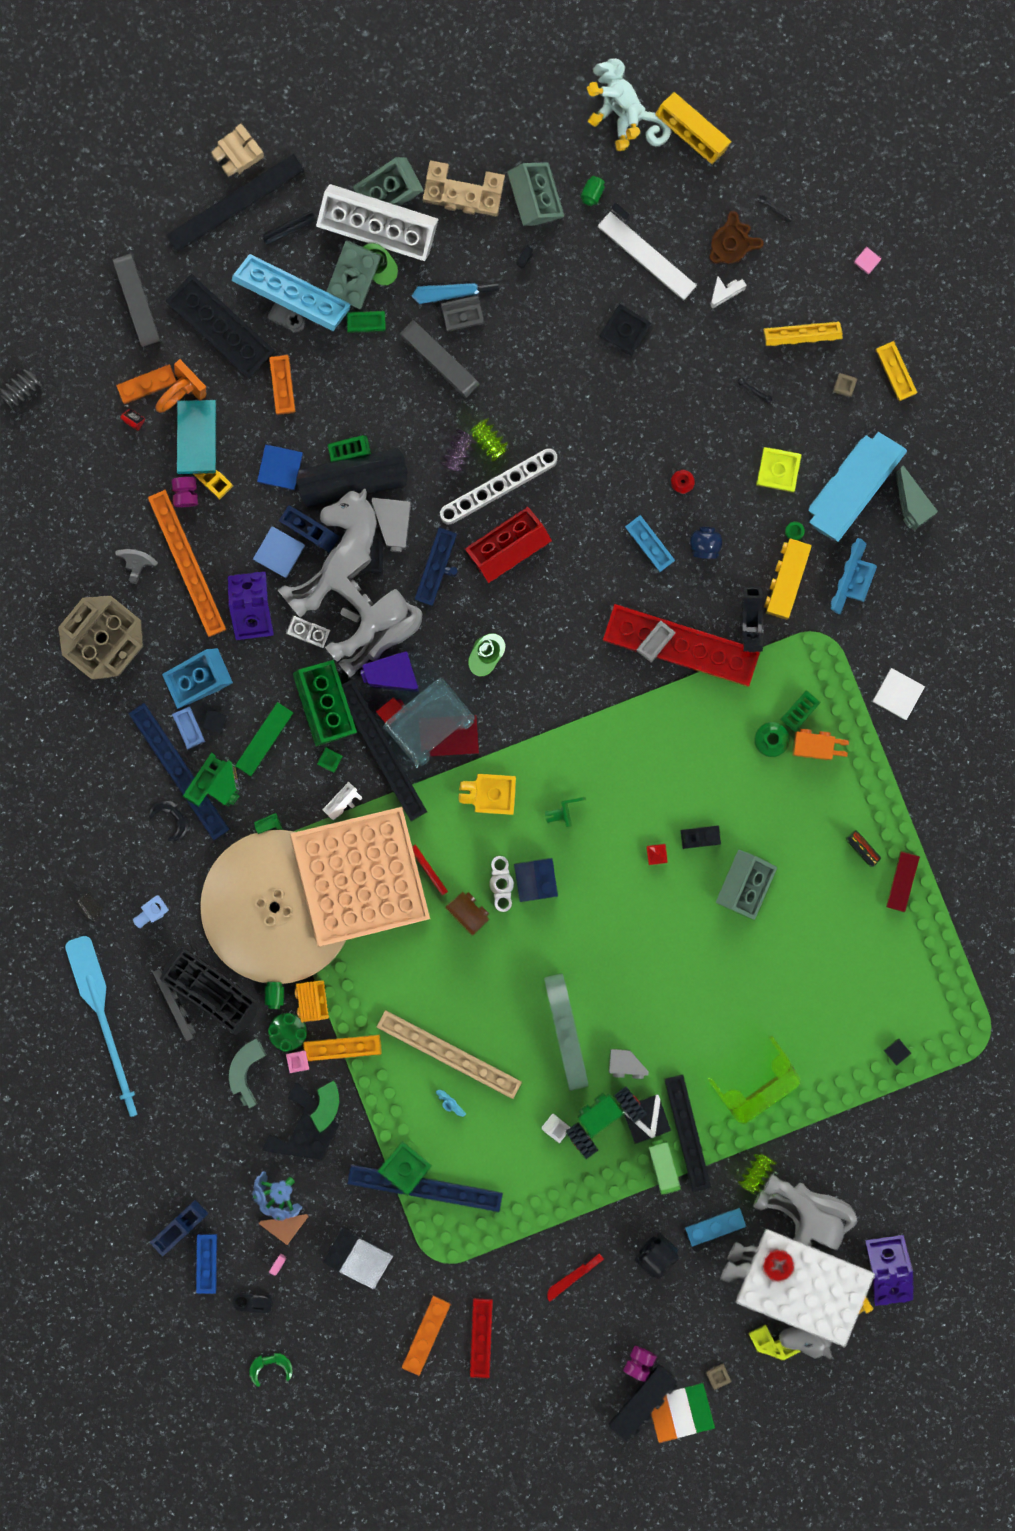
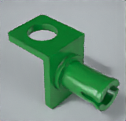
[545,797,586,827]

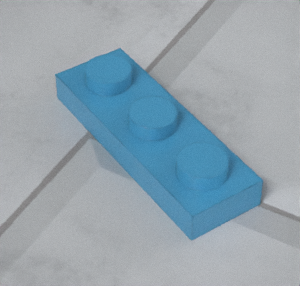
[625,515,675,572]
[685,1208,746,1247]

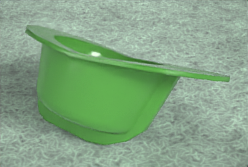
[363,243,398,285]
[468,633,505,676]

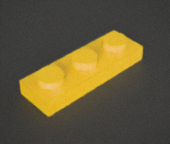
[876,341,917,402]

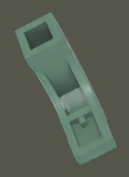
[229,1038,267,1108]

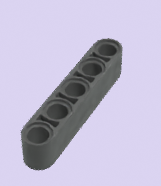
[113,254,160,347]
[400,320,479,398]

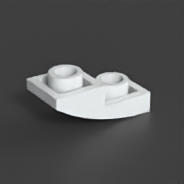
[286,616,330,648]

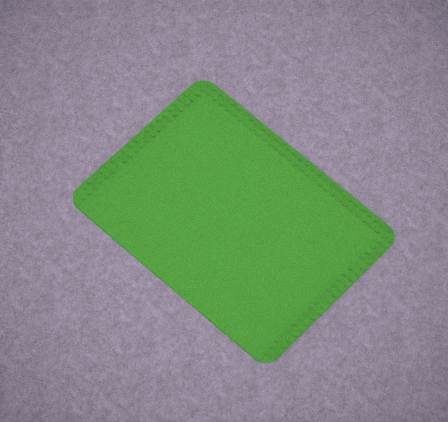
[294,631,991,1264]

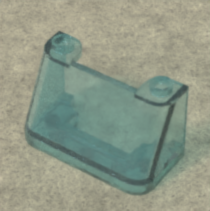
[384,678,475,767]

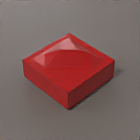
[646,844,668,865]

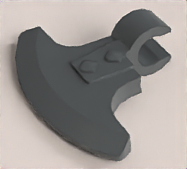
[115,549,158,585]

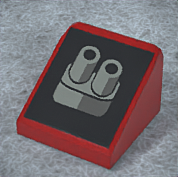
[120,409,145,430]

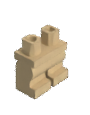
[211,124,264,176]

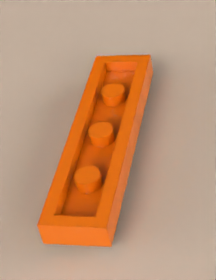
[402,1296,451,1376]

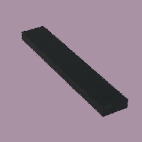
[664,1074,711,1192]

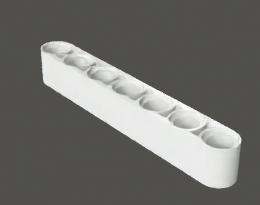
[440,449,557,524]

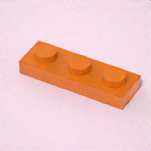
[269,355,296,415]
[116,364,177,404]

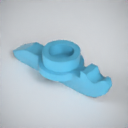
[436,1090,466,1117]

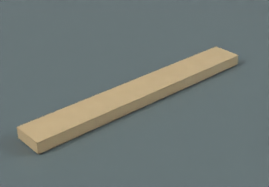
[377,1010,522,1099]

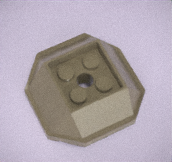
[58,596,143,680]

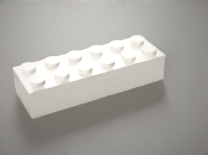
[316,184,438,261]

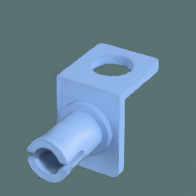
[133,895,168,928]

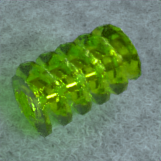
[470,418,509,462]
[738,1153,777,1196]

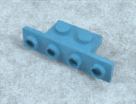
[831,538,877,614]

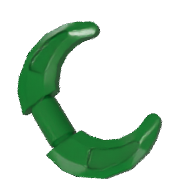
[250,1353,292,1387]

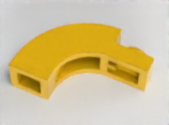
[193,470,233,500]

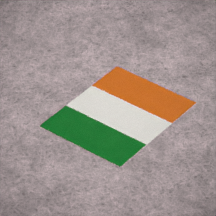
[651,1383,715,1443]

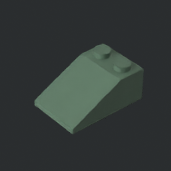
[353,157,424,206]
[896,466,938,530]

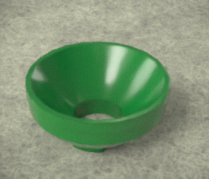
[754,722,790,757]

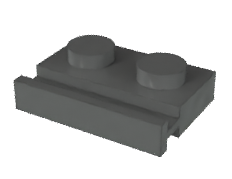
[441,296,484,332]

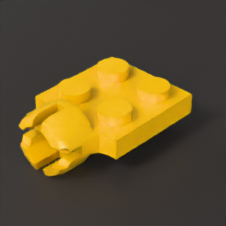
[459,774,516,815]

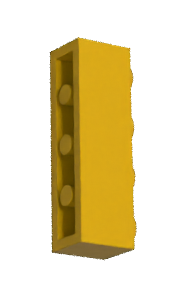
[655,92,731,164]
[764,539,812,620]

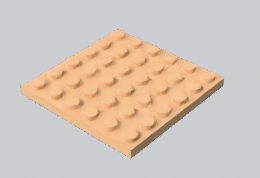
[290,807,430,947]

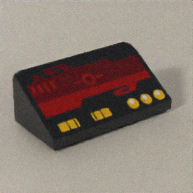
[846,830,881,867]

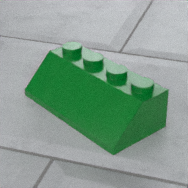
[293,660,357,746]

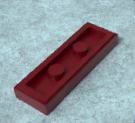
[886,851,920,912]

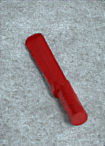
[547,1253,604,1302]

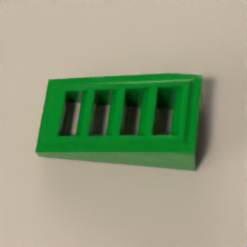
[327,435,371,463]
[780,690,821,732]

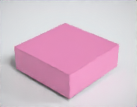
[854,247,881,275]
[286,1050,309,1073]
[269,1254,287,1276]

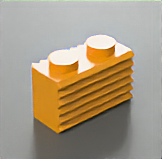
[295,980,329,1022]

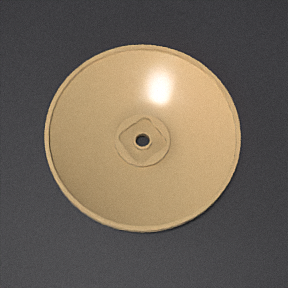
[201,830,346,984]

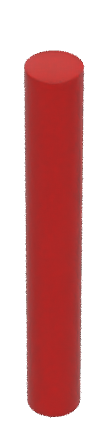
[412,844,448,896]

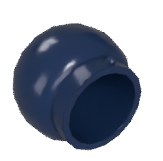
[690,527,722,559]

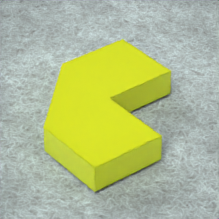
[749,1324,801,1360]

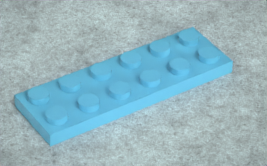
[232,254,351,331]

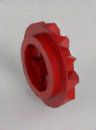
[763,1250,794,1282]

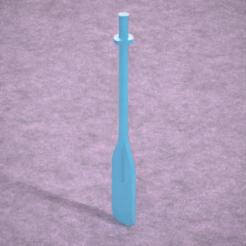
[65,936,137,1117]

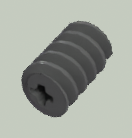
[0,369,42,410]

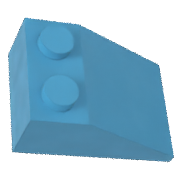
[162,648,233,709]

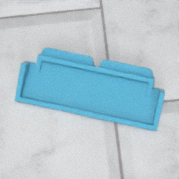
[809,432,907,542]

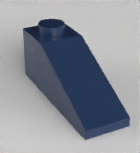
[279,505,339,553]

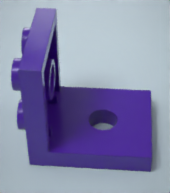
[228,571,274,640]
[865,1235,913,1306]

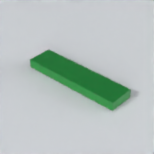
[235,702,294,777]

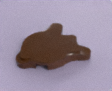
[709,211,764,264]

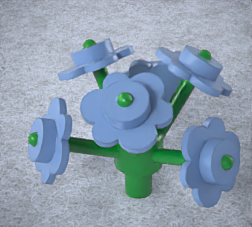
[252,1171,303,1221]

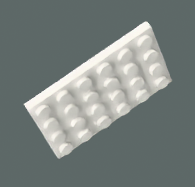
[736,1229,874,1346]

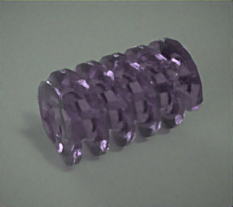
[440,429,477,472]

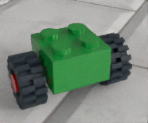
[565,1086,647,1159]

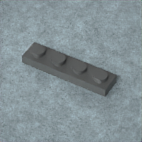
[153,968,196,1041]

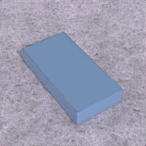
[172,706,206,749]

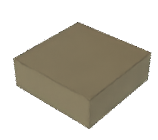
[833,373,857,398]
[706,1363,732,1390]

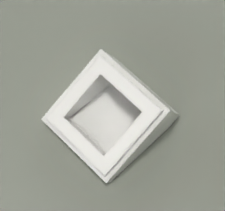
[541,1114,571,1143]

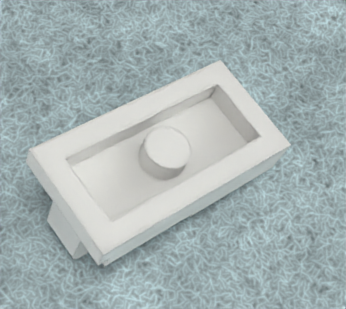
[323,782,362,820]

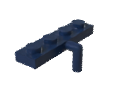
[414,528,458,606]

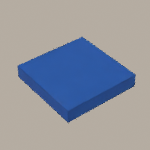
[257,444,303,490]

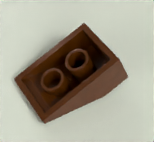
[445,892,490,936]

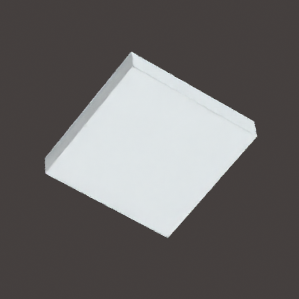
[872,668,925,720]

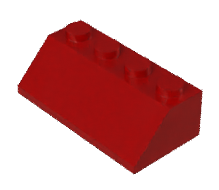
[465,507,552,583]

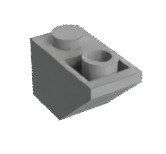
[609,1049,648,1079]

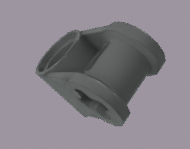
[267,303,305,332]

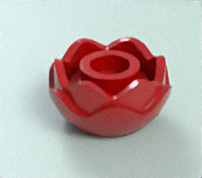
[671,470,695,494]

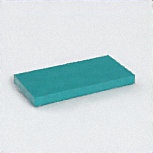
[177,400,216,474]

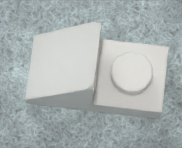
[711,276,746,309]

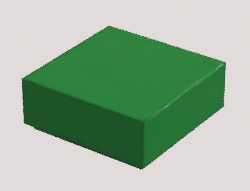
[317,748,343,773]

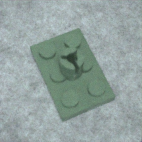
[326,241,382,309]

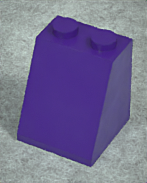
[360,651,419,692]

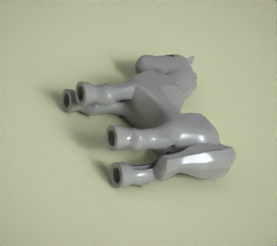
[278,489,423,677]
[720,1175,857,1359]

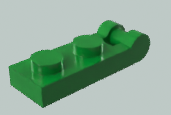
[182,752,227,807]

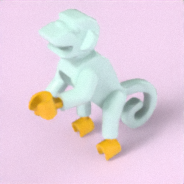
[587,59,671,151]

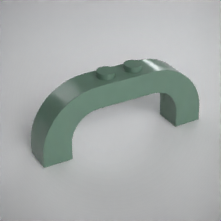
[544,973,589,1091]

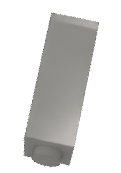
[372,498,411,552]

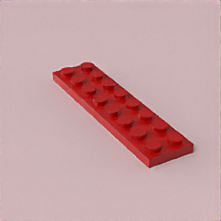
[603,604,760,687]

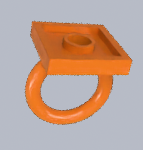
[155,359,206,413]

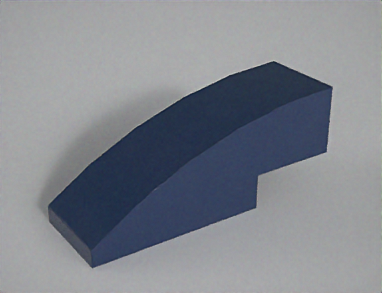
[150,1200,208,1257]

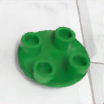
[268,1013,307,1052]

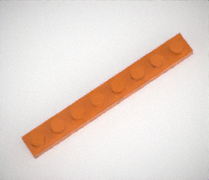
[148,490,227,637]

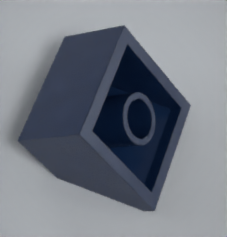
[514,858,558,902]

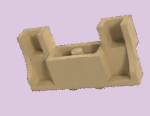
[423,160,505,216]

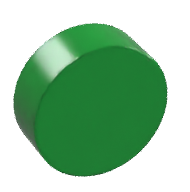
[785,522,805,541]

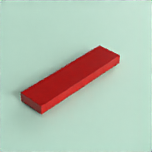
[470,1298,493,1378]

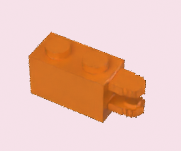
[792,729,849,761]

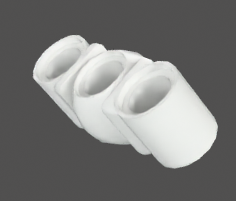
[489,856,514,912]

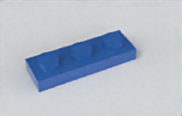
[196,1234,217,1294]

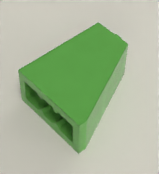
[648,1139,681,1194]

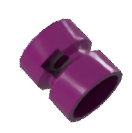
[171,477,198,507]
[623,1345,657,1382]

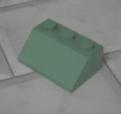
[507,163,564,226]
[715,849,777,920]

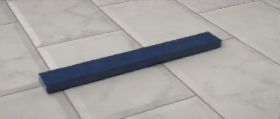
[128,703,230,840]
[347,1164,503,1212]

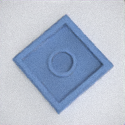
[253,526,305,579]

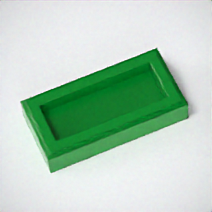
[347,311,386,333]

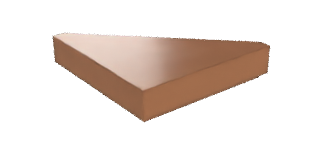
[259,1214,309,1245]

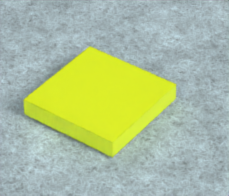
[757,447,801,492]

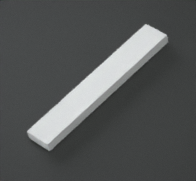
[598,212,697,301]

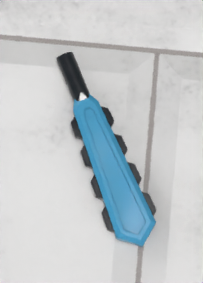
[412,281,499,306]

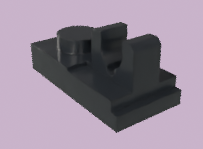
[680,825,721,849]

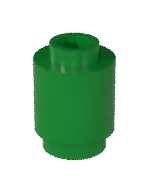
[580,176,605,206]
[264,982,284,1009]

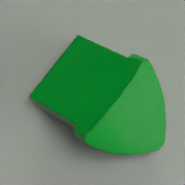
[254,813,284,834]

